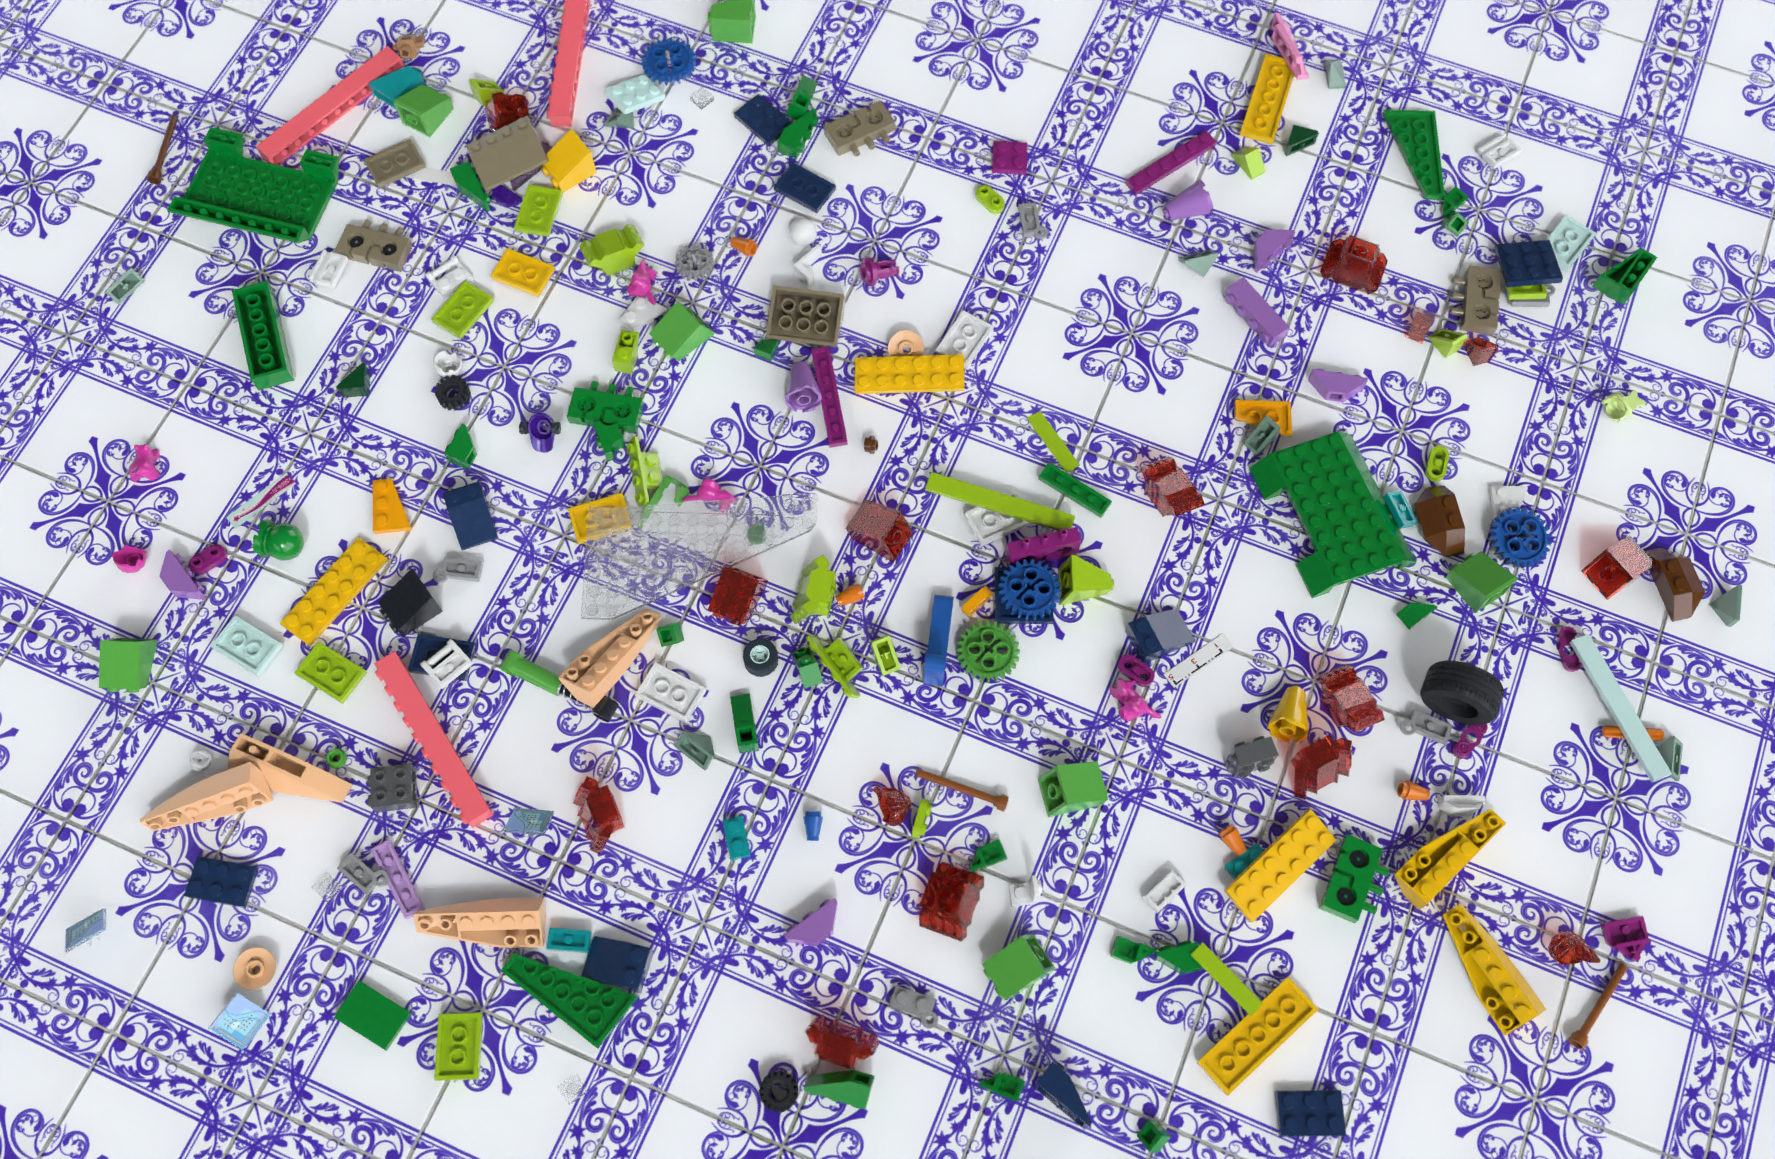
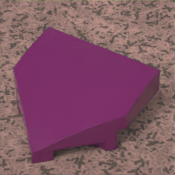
[1600,916,1651,962]

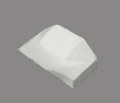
[1438,795,1485,816]

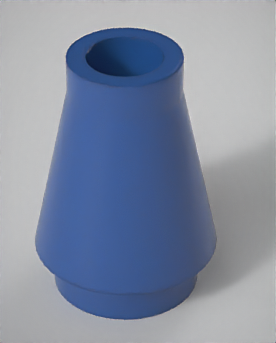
[803,811,823,841]

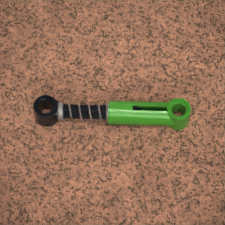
[499,650,619,723]

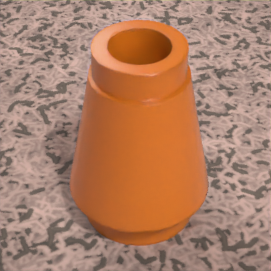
[730,237,758,257]
[835,583,865,607]
[1397,780,1430,801]
[1218,824,1247,856]

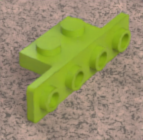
[627,436,663,510]
[806,635,864,698]

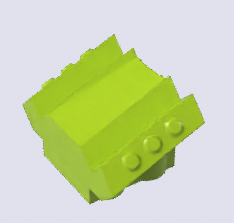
[579,224,645,276]
[790,555,837,624]

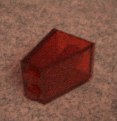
[845,499,914,562]
[1581,535,1656,600]
[708,566,768,626]

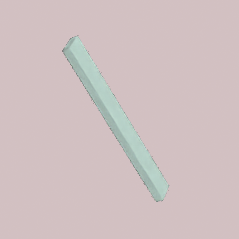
[1570,634,1672,783]

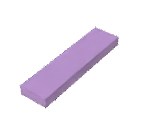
[370,839,426,920]

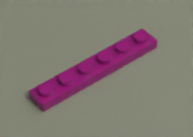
[1125,131,1217,195]
[811,346,848,448]

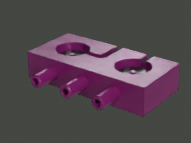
[1005,527,1081,567]

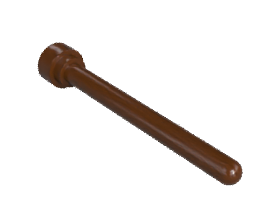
[146,114,178,185]

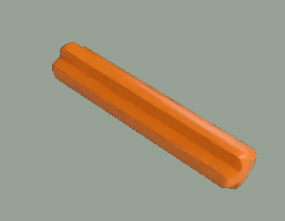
[1602,726,1664,740]

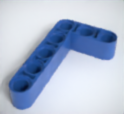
[923,595,954,686]

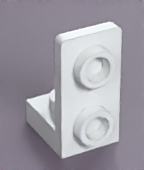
[794,244,822,287]
[1008,875,1042,907]

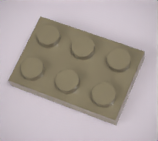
[363,139,426,188]

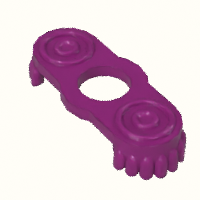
[1558,626,1582,672]
[1452,724,1488,759]

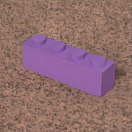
[1224,277,1290,347]

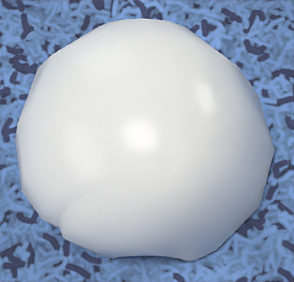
[789,218,817,245]
[433,351,463,378]

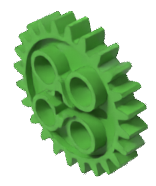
[956,620,1020,683]

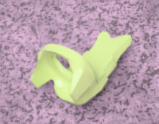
[1601,390,1646,423]

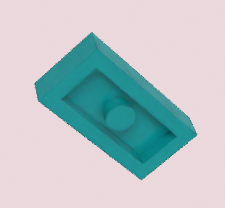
[1383,490,1418,529]
[722,816,751,861]
[1224,843,1264,880]
[546,928,592,953]

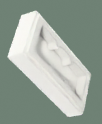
[1142,870,1187,913]

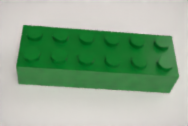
[232,280,294,391]

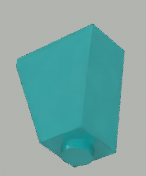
[369,66,425,110]

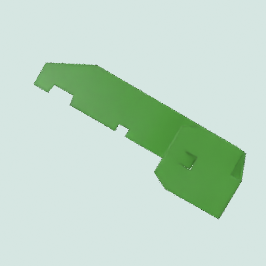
[638,476,690,530]

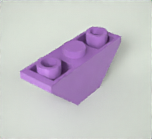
[1253,229,1295,273]
[1308,369,1368,403]
[159,549,206,600]
[784,898,838,947]

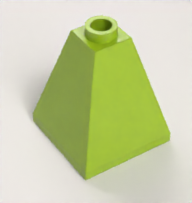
[1058,555,1114,605]

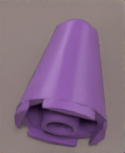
[1162,179,1214,221]
[785,361,822,412]

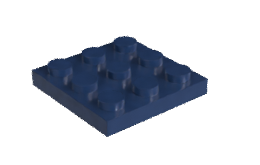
[1494,240,1563,287]
[994,567,1054,624]

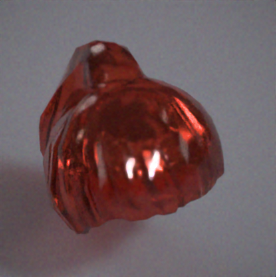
[873,786,912,826]
[1548,931,1601,965]

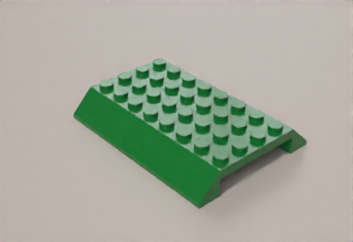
[167,127,339,243]
[1249,431,1416,599]

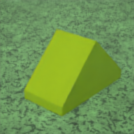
[469,78,504,107]
[1231,146,1266,180]
[1428,328,1467,358]
[871,634,901,676]

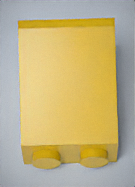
[541,129,597,193]

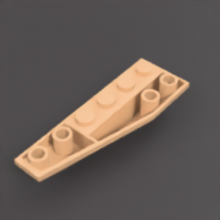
[558,609,661,708]
[227,733,353,803]
[140,762,273,831]
[413,897,546,948]

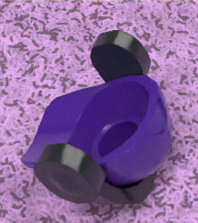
[519,413,561,453]

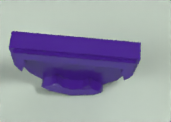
[492,185,523,207]

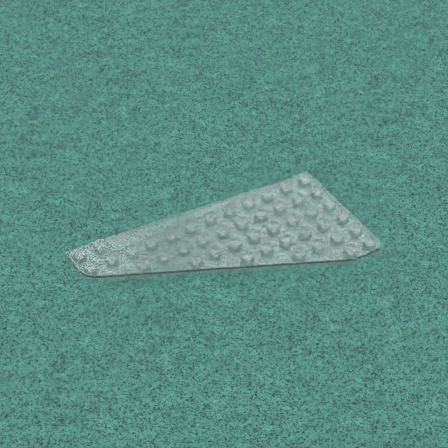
[581,493,818,620]

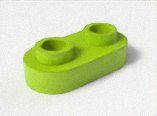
[975,185,1005,214]
[1425,446,1449,482]
[911,798,932,839]

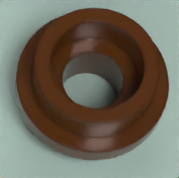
[864,436,878,454]

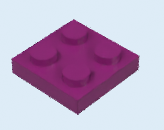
[992,141,1028,175]

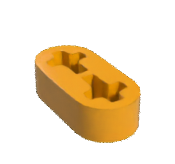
[961,586,993,617]

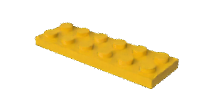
[1239,54,1294,145]
[855,354,965,394]
[279,537,388,647]
[1223,809,1337,923]
[1196,977,1319,1096]

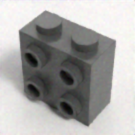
[1225,736,1279,778]
[367,763,417,813]

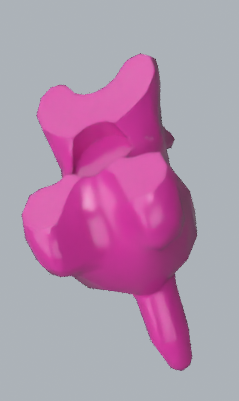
[627,259,658,305]
[128,444,160,482]
[683,478,739,514]
[1110,679,1162,721]

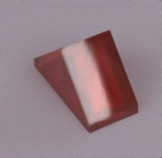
[1405,308,1436,344]
[1463,337,1499,366]

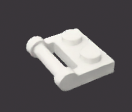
[424,255,473,299]
[420,639,473,689]

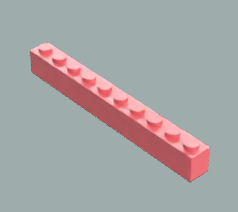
[546,0,591,127]
[255,46,404,165]
[374,651,494,828]

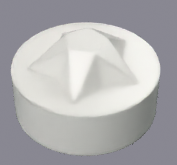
[189,750,211,771]

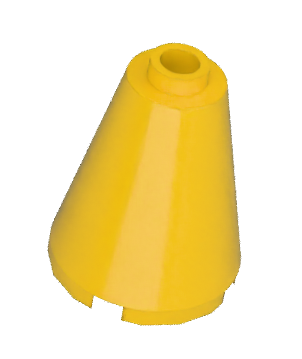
[1267,686,1308,742]

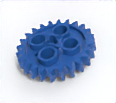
[641,37,696,86]
[1488,507,1552,569]
[998,559,1062,620]

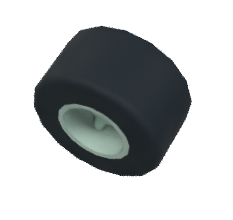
[742,639,779,677]

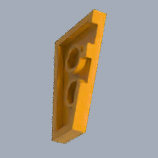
[1234,400,1292,438]
[373,479,412,534]

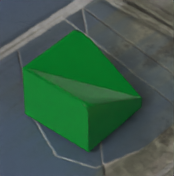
[1441,211,1469,237]
[754,339,779,361]
[656,622,684,647]
[1136,1119,1171,1153]

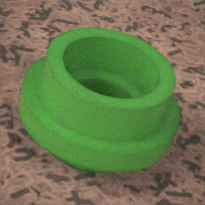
[326,749,347,769]

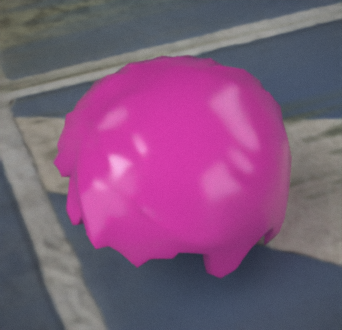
[112,545,148,574]

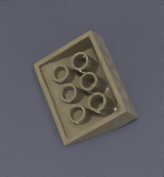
[466,116,549,192]
[765,286,846,347]

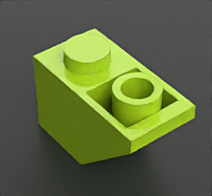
[612,329,639,374]

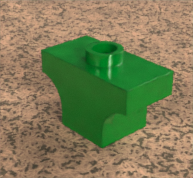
[593,420,626,462]

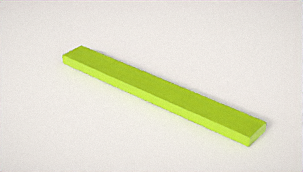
[925,472,1075,531]

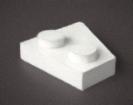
[619,297,668,332]
[1489,486,1528,522]

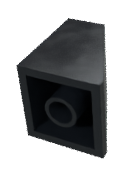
[378,569,443,637]

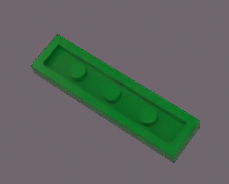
[1038,463,1112,518]

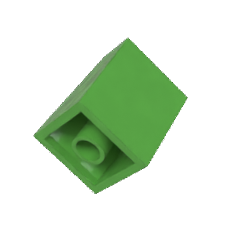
[707,0,756,43]
[394,84,454,137]
[649,301,715,361]
[1446,551,1518,613]
[99,638,157,693]
[1038,761,1109,817]
[982,934,1056,1000]

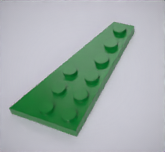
[1382,110,1445,200]
[500,954,639,1049]

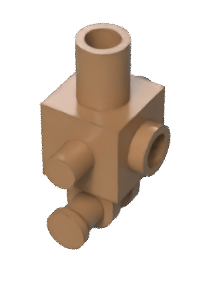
[392,34,425,59]

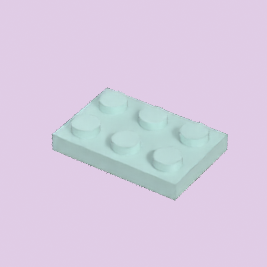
[604,74,666,114]
[1546,215,1597,272]
[210,615,283,677]

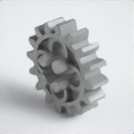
[675,244,714,281]

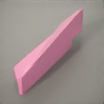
[1271,13,1309,80]

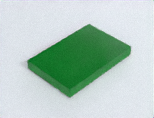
[333,981,412,1051]

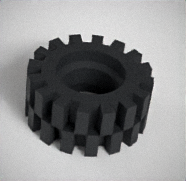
[434,375,471,411]
[759,1071,799,1113]

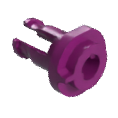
[860,257,899,286]

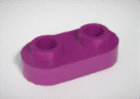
[189,544,228,575]
[1118,655,1155,687]

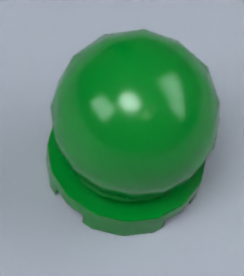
[253,519,305,561]

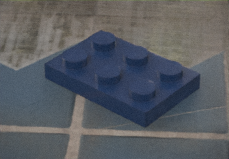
[734,94,792,147]
[774,162,836,213]
[408,634,476,681]
[184,856,259,908]
[1275,1090,1346,1137]

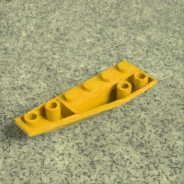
[1394,809,1507,910]
[1443,903,1546,1036]

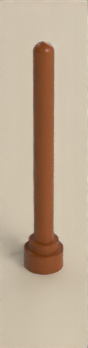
[916,769,1009,812]
[1568,963,1628,1050]

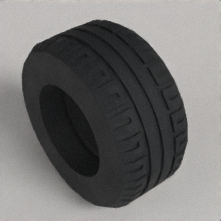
[1420,660,1505,725]

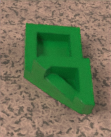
[1443,186,1469,217]
[1396,602,1438,630]
[970,839,1008,872]
[1110,936,1157,964]
[979,1073,1025,1102]

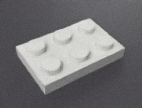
[935,310,994,370]
[964,490,1032,547]
[635,662,707,724]

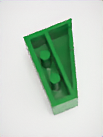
[1592,248,1658,305]

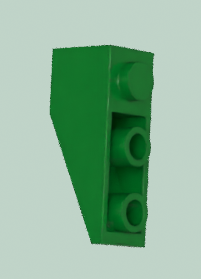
[786,75,818,120]
[777,108,819,159]
[449,161,491,212]
[730,693,759,754]
[803,1070,875,1109]

